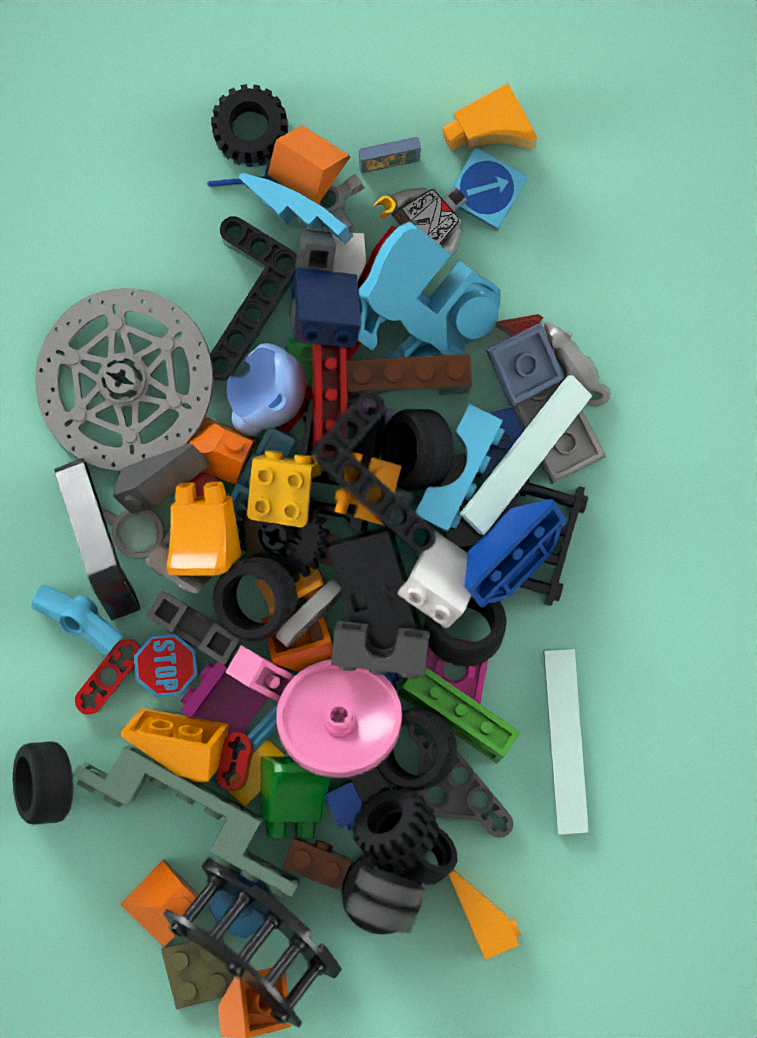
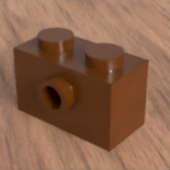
[282,836,351,891]

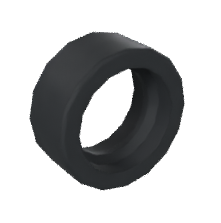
[405,827,457,885]

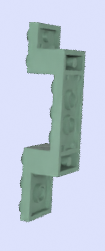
[72,744,300,898]

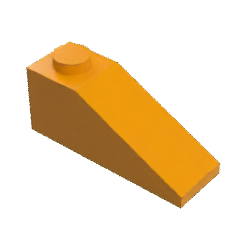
[449,870,521,960]

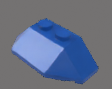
[464,499,567,607]

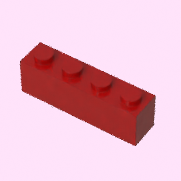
[312,344,348,457]

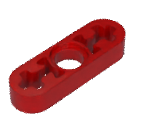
[75,639,141,715]

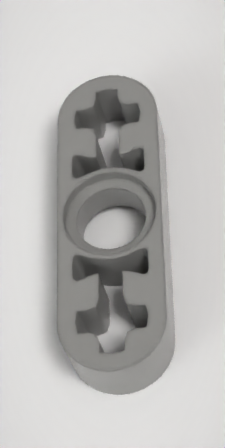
[276,578,343,648]

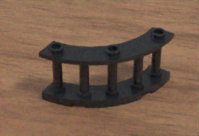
[163,857,342,1028]

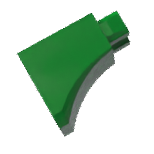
[261,756,331,838]

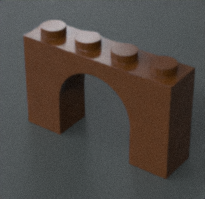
[347,354,472,400]

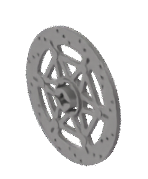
[35,288,214,471]

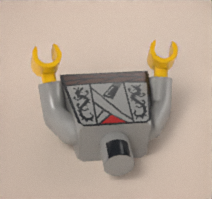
[373,187,467,275]

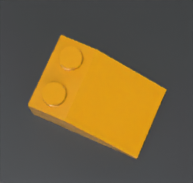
[121,708,229,782]

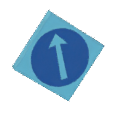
[450,147,528,230]

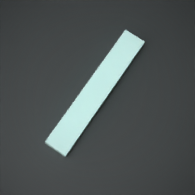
[460,375,592,535]
[544,649,589,835]

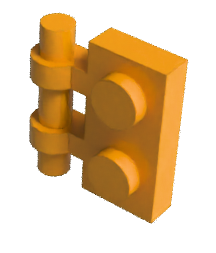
[334,452,401,525]

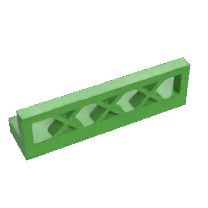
[397,667,520,764]

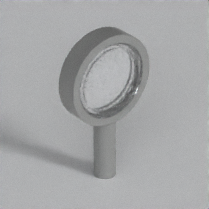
[102,508,164,559]

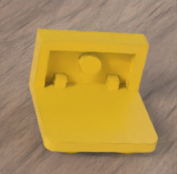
[247,450,322,527]

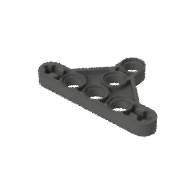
[408,723,513,838]

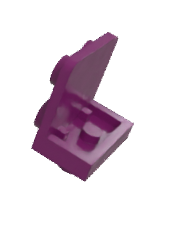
[180,661,266,736]

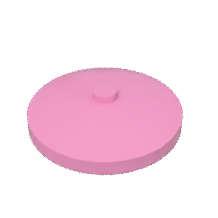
[276,659,402,778]

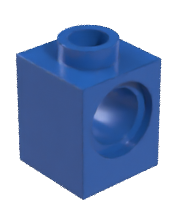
[326,780,363,830]

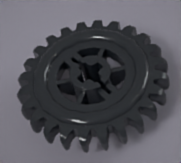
[235,496,330,583]

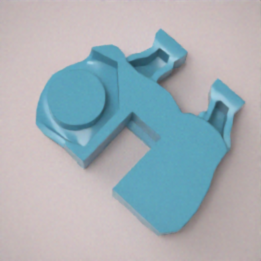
[358,222,501,358]

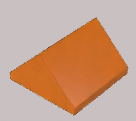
[267,125,350,204]

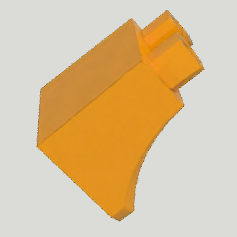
[442,83,537,152]
[167,482,242,575]

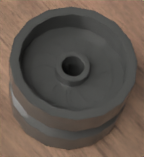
[346,866,426,933]

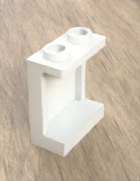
[398,531,471,628]

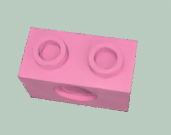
[226,646,295,702]

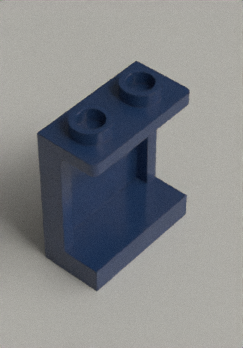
[291,268,361,348]

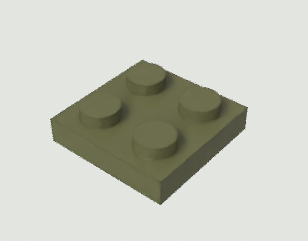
[161,937,233,1010]

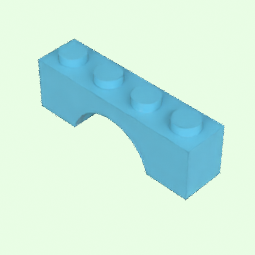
[416,404,505,533]

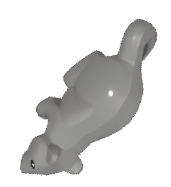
[544,322,611,407]

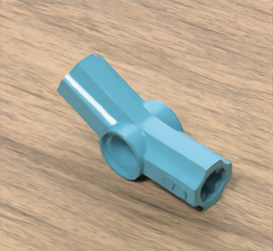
[31,585,122,655]

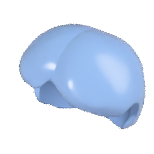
[226,343,306,437]

